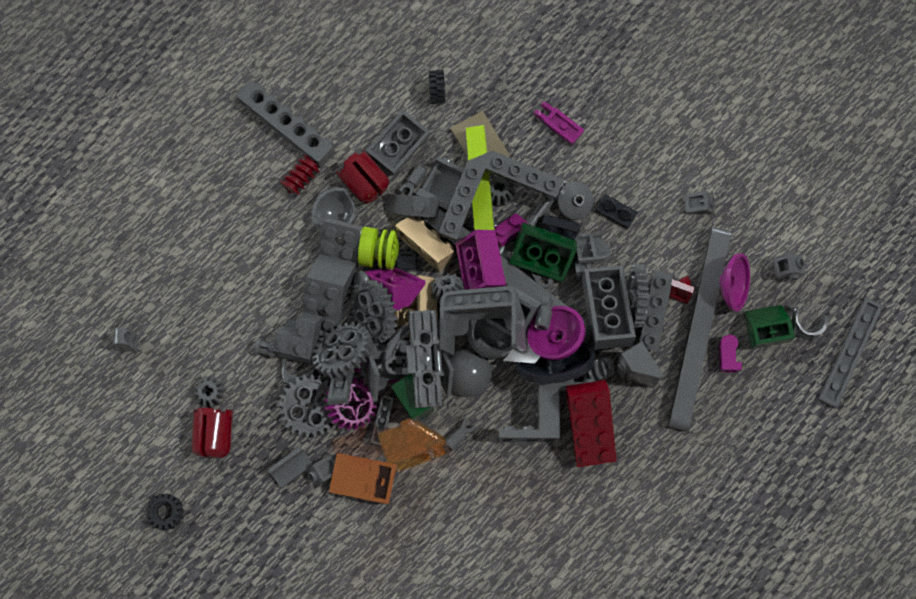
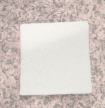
[503,340,540,363]

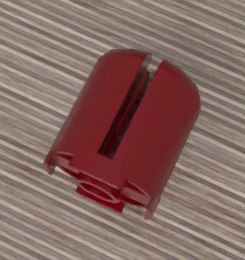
[335,149,389,204]
[191,408,233,458]

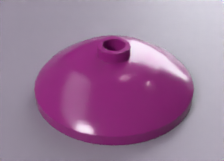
[719,253,750,311]
[527,306,585,360]

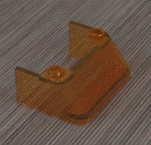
[378,419,449,473]

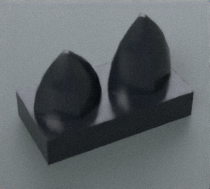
[596,194,638,229]
[542,214,582,240]

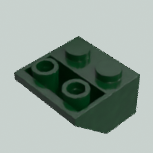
[743,305,795,349]

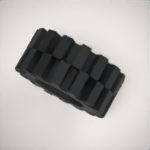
[429,70,446,104]
[145,493,184,530]

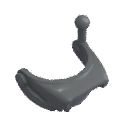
[787,304,829,341]
[281,358,318,384]

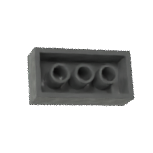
[582,265,635,350]

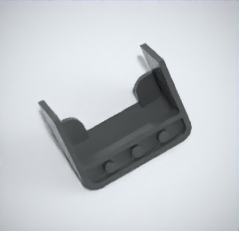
[440,286,525,356]
[365,339,454,402]

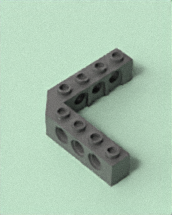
[437,151,563,242]

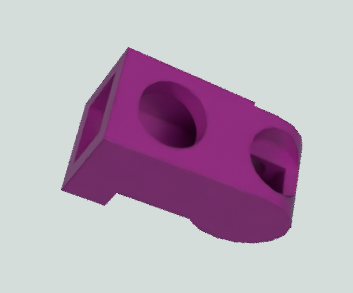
[718,335,742,373]

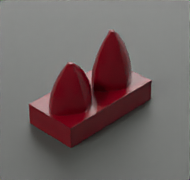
[669,272,695,304]

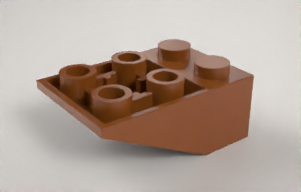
[329,453,397,504]

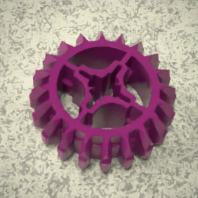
[324,377,377,430]

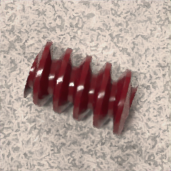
[279,154,320,195]

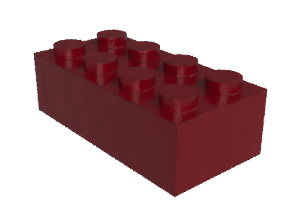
[566,380,617,468]

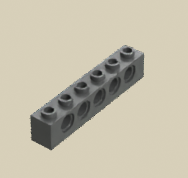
[236,80,335,168]

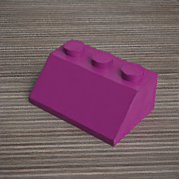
[455,229,506,290]
[365,267,426,311]

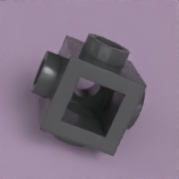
[773,252,806,281]

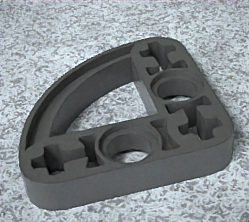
[383,318,440,374]

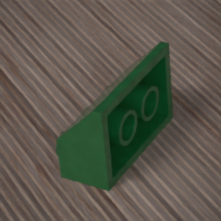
[510,222,577,282]

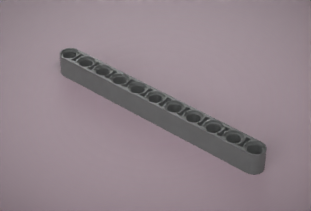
[422,209,591,344]
[668,227,731,431]

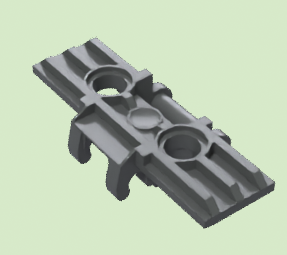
[400,310,445,408]

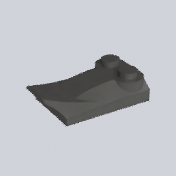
[366,109,431,177]

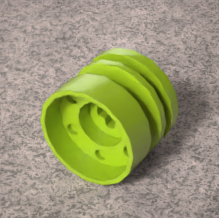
[358,227,399,270]

